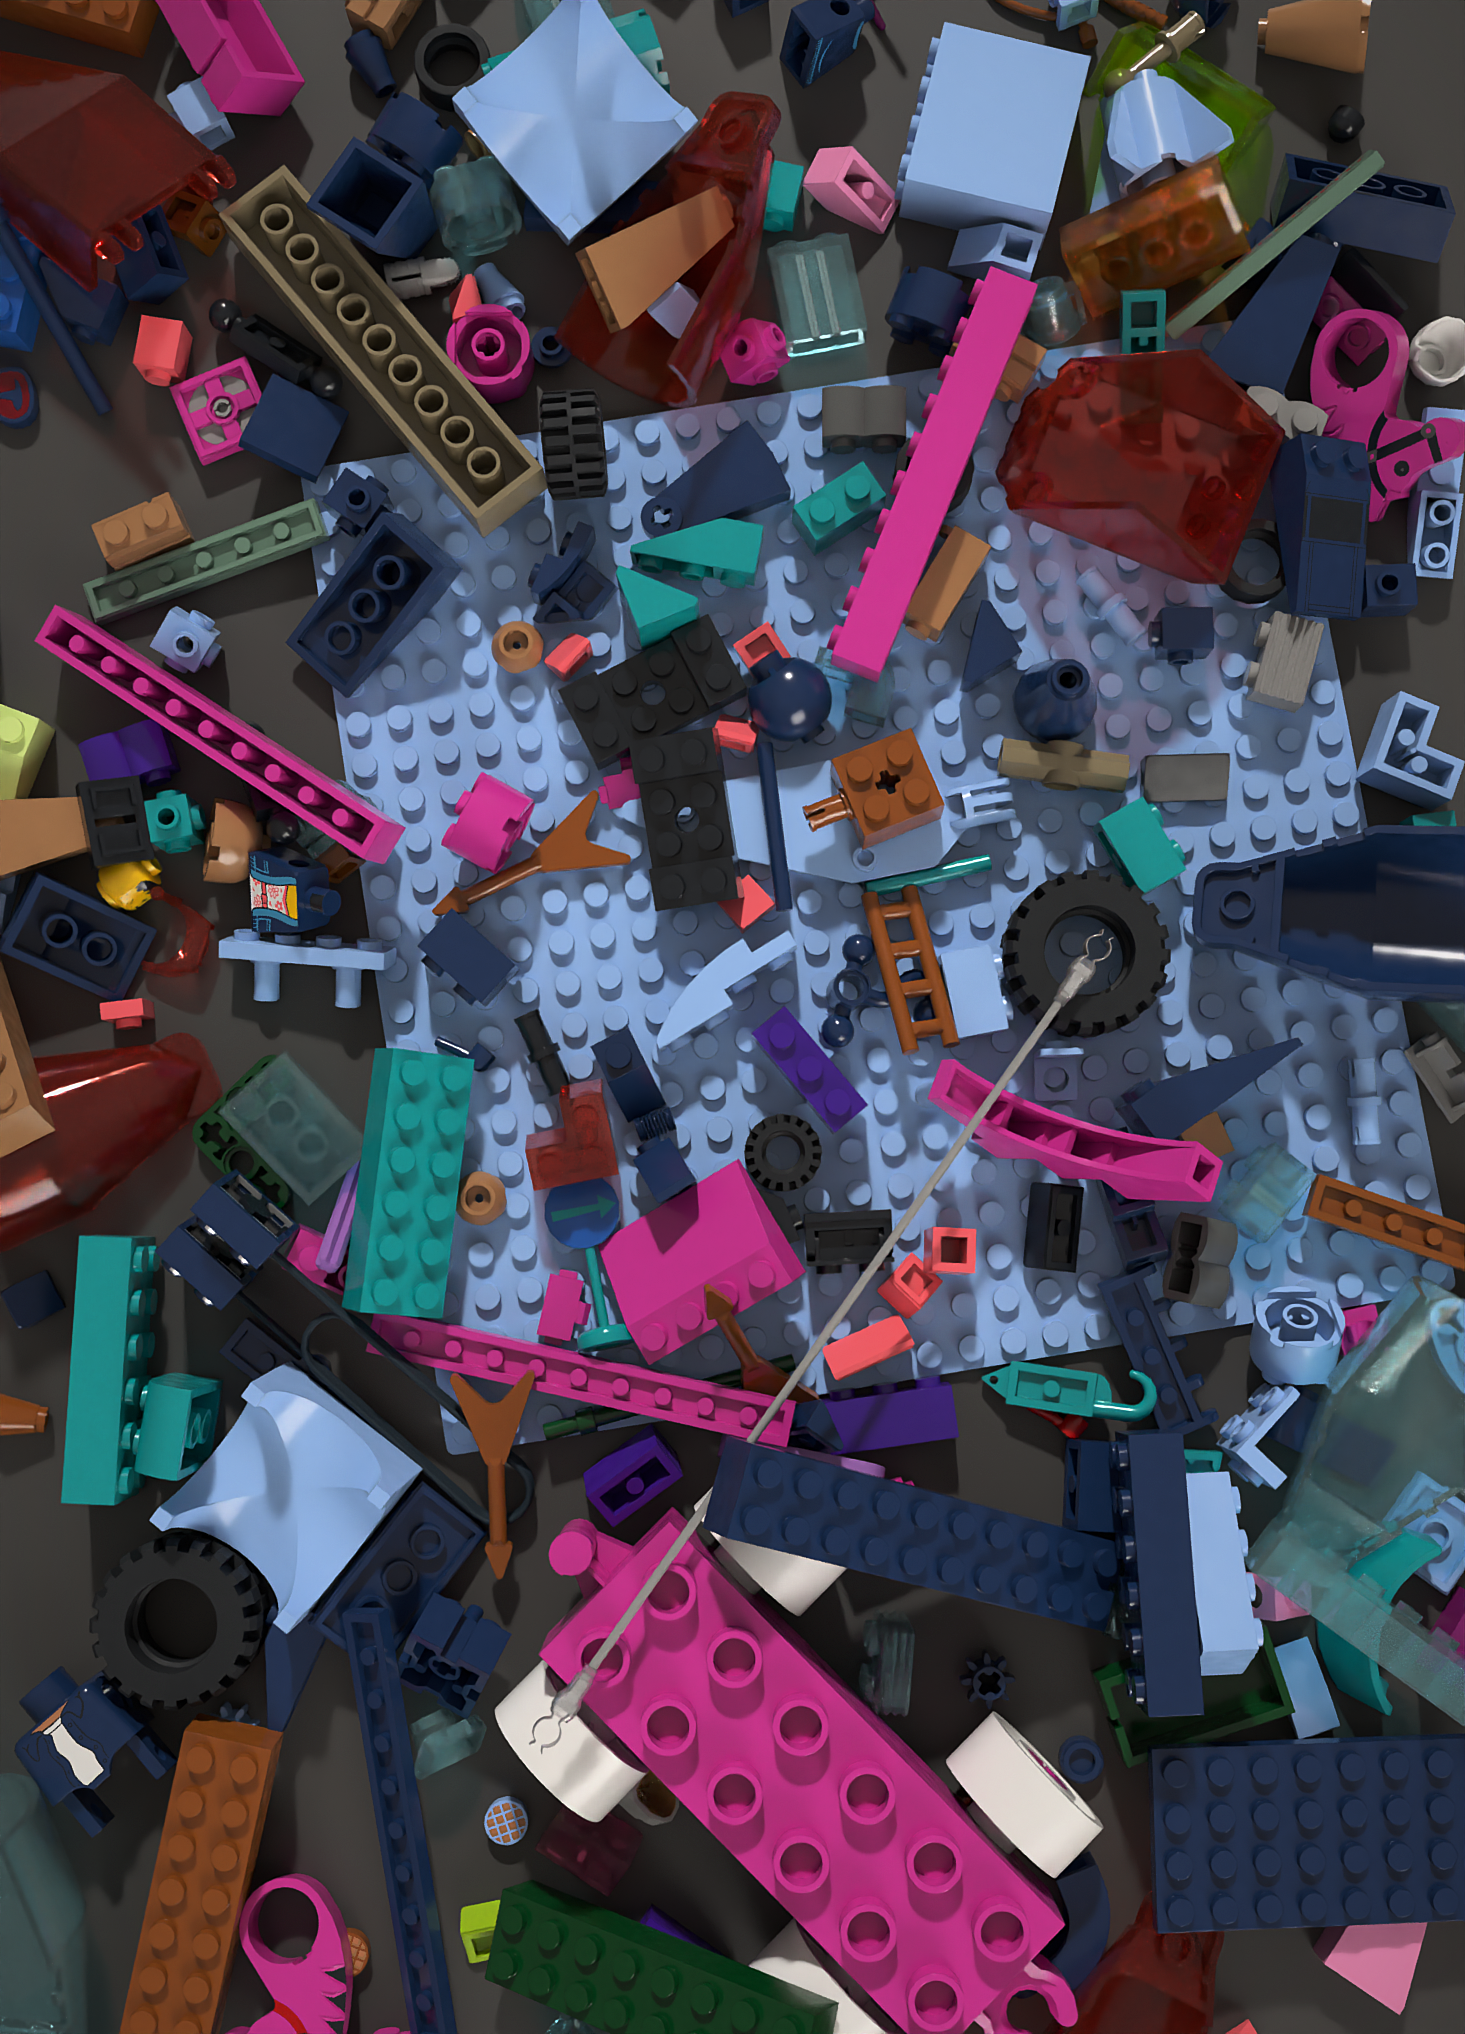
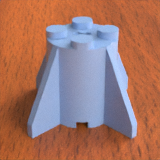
[1089,69,1234,234]

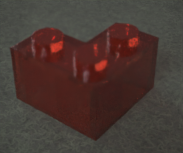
[525,1078,619,1191]

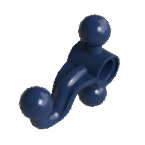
[821,934,935,1048]

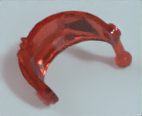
[141,886,215,978]

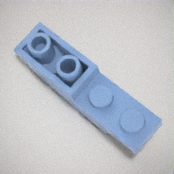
[1407,407,1465,579]
[655,930,797,1053]

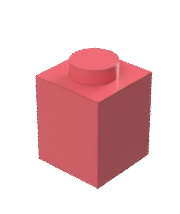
[133,315,193,387]
[923,1227,976,1275]

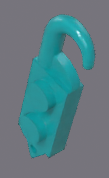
[982,1360,1157,1422]

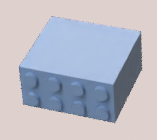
[894,22,1091,250]

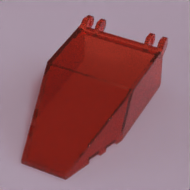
[0,50,237,292]

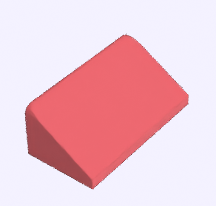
[822,1315,915,1381]

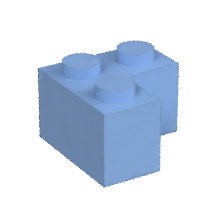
[1354,691,1465,811]

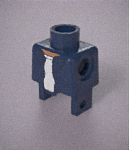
[14,1666,178,1838]

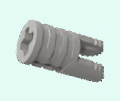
[383,256,461,300]

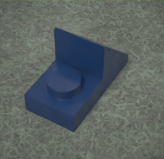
[590,1028,667,1123]

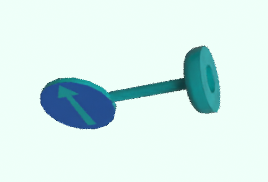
[544,1173,635,1353]

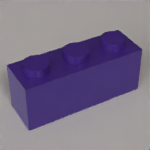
[751,1006,868,1134]
[821,1376,959,1455]

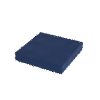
[238,374,349,484]

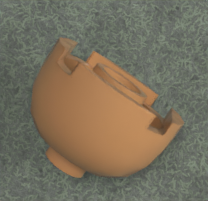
[203,797,271,883]

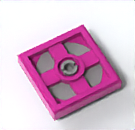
[169,356,262,466]

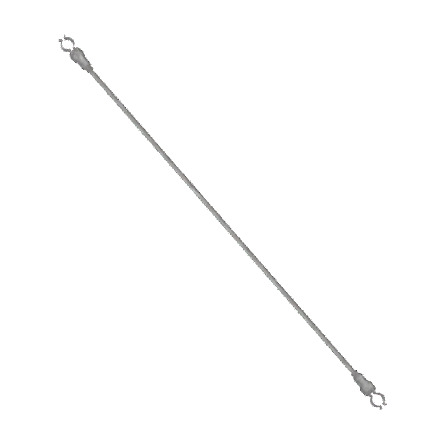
[529,929,1114,1754]

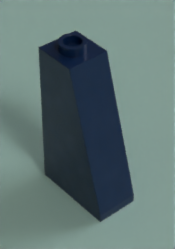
[1198,232,1341,395]

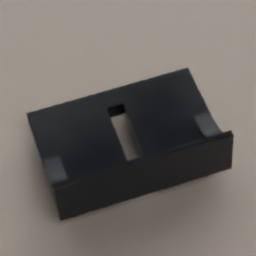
[75,775,155,871]

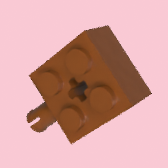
[802,728,945,850]

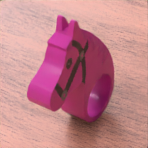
[1310,309,1465,522]

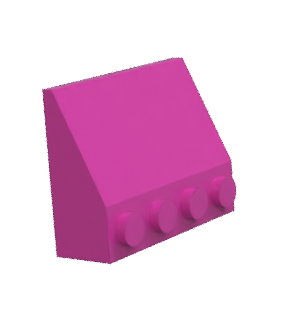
[598,1159,806,1365]

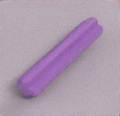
[315,1161,360,1273]

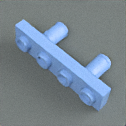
[219,929,396,1008]

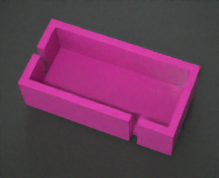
[155,0,305,116]

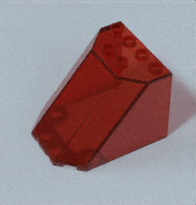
[995,349,1286,585]

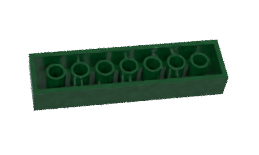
[485,1880,839,2034]

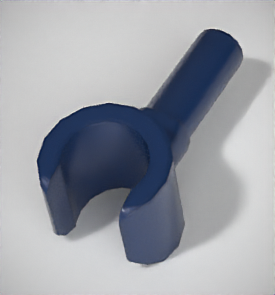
[434,1036,496,1072]

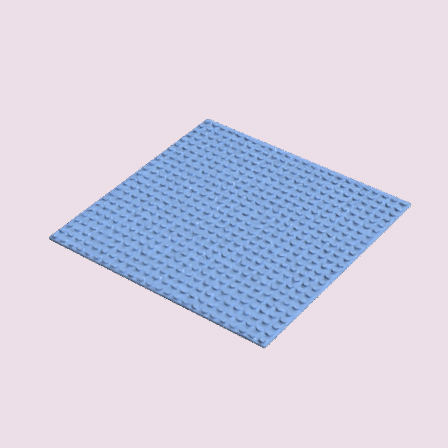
[301,320,1455,1455]

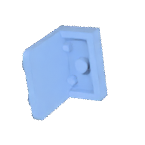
[1216,1383,1300,1490]

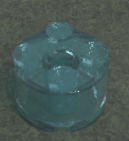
[430,155,522,256]

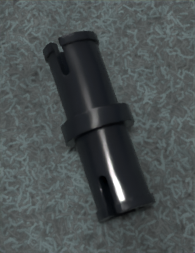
[514,1009,574,1097]

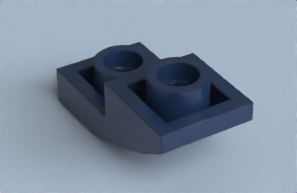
[528,521,596,606]

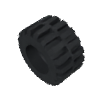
[539,388,608,501]

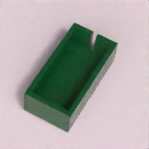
[1090,1622,1295,1768]

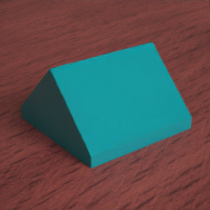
[616,565,700,650]

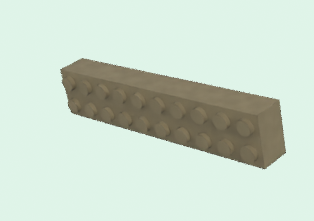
[219,165,547,538]

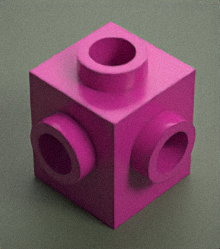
[716,318,790,386]

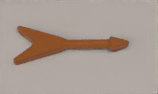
[432,790,631,916]
[703,1284,819,1404]
[450,1370,535,1580]

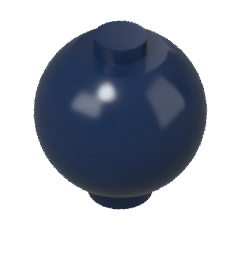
[748,649,832,744]

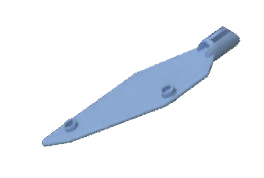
[621,760,1017,884]

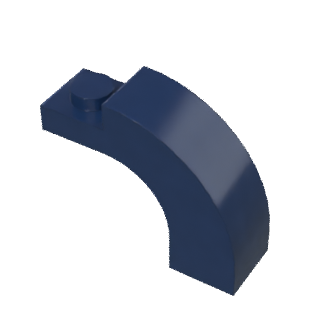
[1011,1851,1111,1999]

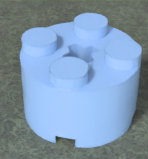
[1249,1286,1345,1385]

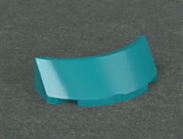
[1315,1522,1443,1716]

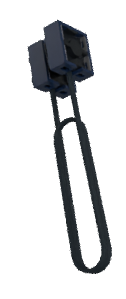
[155,1169,535,1525]

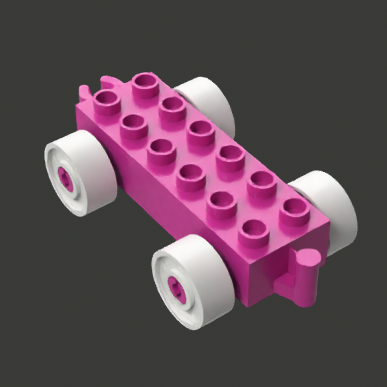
[495,1487,1104,2034]

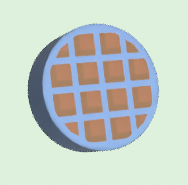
[484,1796,529,1845]

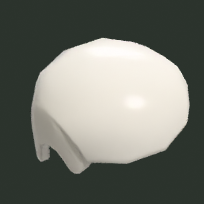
[1409,316,1465,387]

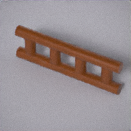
[861,885,960,1055]

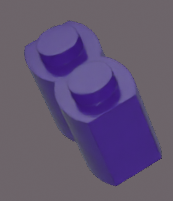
[78,719,181,787]

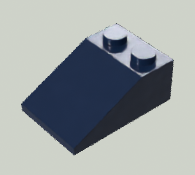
[0,869,157,1002]

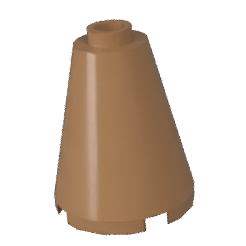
[1257,0,1371,74]

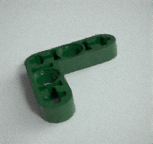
[192,1054,296,1210]

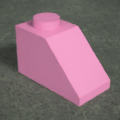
[802,146,900,234]

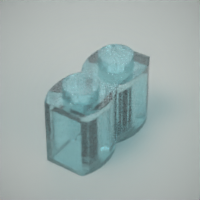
[1217,1142,1317,1243]

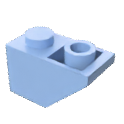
[947,222,1044,281]

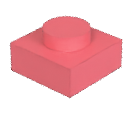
[732,621,791,679]
[100,998,155,1030]

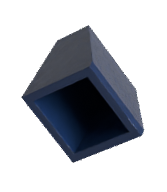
[306,136,438,259]

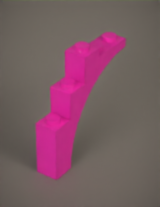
[927,1059,1223,1202]

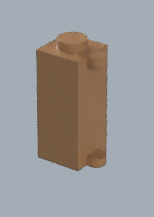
[902,525,991,642]

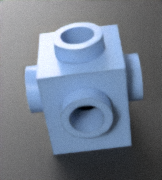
[150,606,222,673]

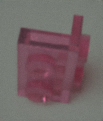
[535,1803,643,1896]

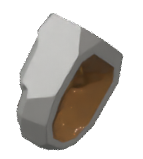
[618,1769,679,1826]

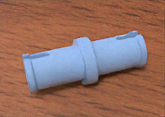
[1075,565,1148,647]
[1346,1058,1382,1145]

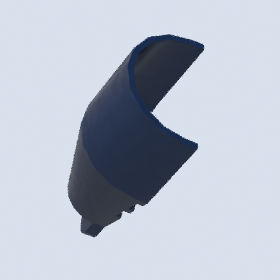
[1192,825,1465,1004]

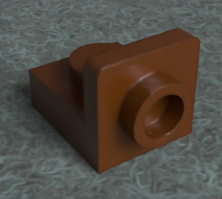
[162,188,227,257]

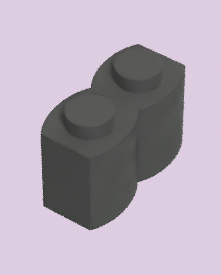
[822,385,906,454]
[1162,1212,1238,1309]

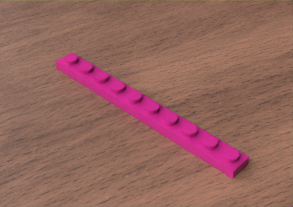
[366,1314,797,1448]

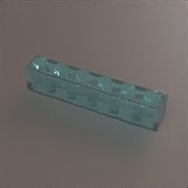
[1244,1517,1465,1727]

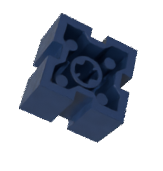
[397,1592,512,1719]

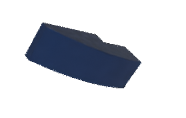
[1096,1126,1169,1271]

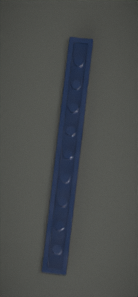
[342,1608,457,2034]

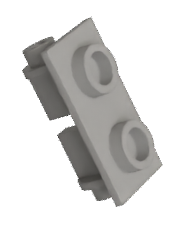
[1403,1031,1465,1124]

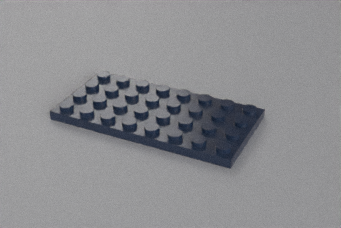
[1148,1733,1465,1934]

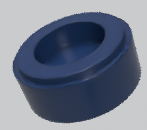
[1058,1735,1104,1784]

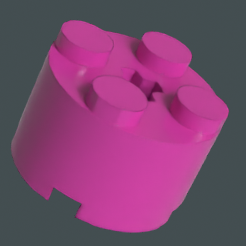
[446,304,535,404]
[441,772,535,874]

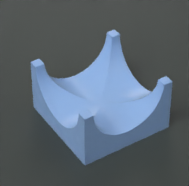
[452,0,698,246]
[149,1361,423,1634]

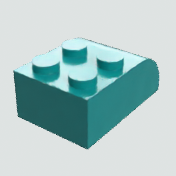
[132,1372,224,1481]

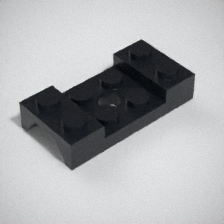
[558,614,747,771]
[628,727,744,911]

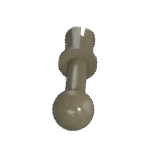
[1103,11,1205,98]

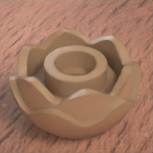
[491,621,544,673]
[456,1171,507,1225]

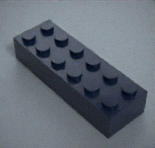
[1109,1429,1204,1717]

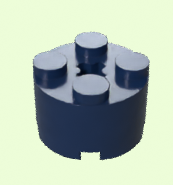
[365,91,464,193]
[885,266,974,358]

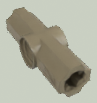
[997,738,1130,793]

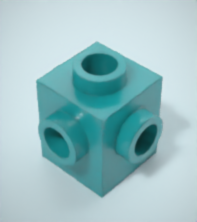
[144,790,207,854]

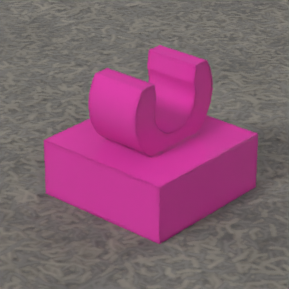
[1339,1304,1386,1356]

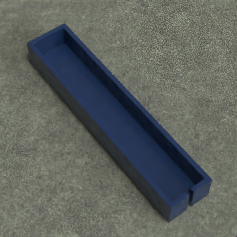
[702,1435,1123,1632]

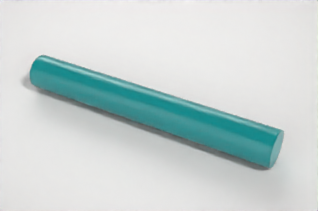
[865,854,992,896]

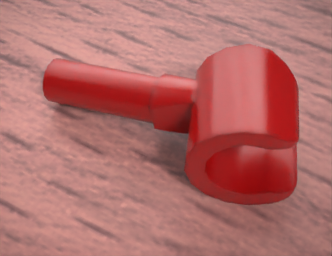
[1027,1407,1088,1438]

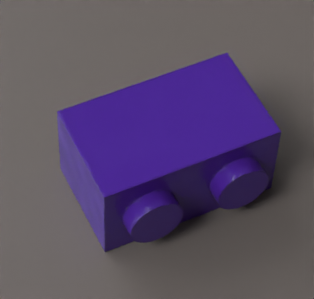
[583,1423,683,1527]

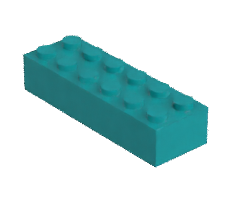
[342,1048,475,1319]
[61,1235,160,1506]

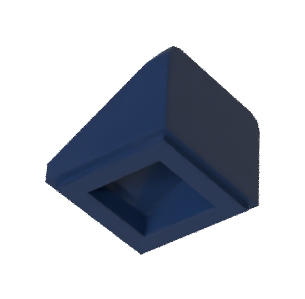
[0,1270,66,1329]

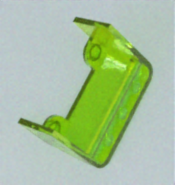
[1082,21,1276,183]

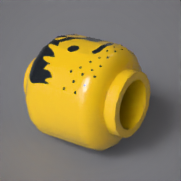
[96,858,162,910]

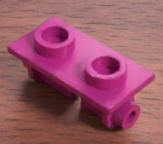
[1312,276,1386,366]

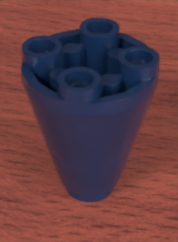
[1012,659,1097,744]

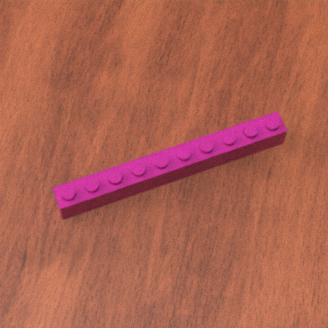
[826,266,1038,683]
[34,605,406,864]

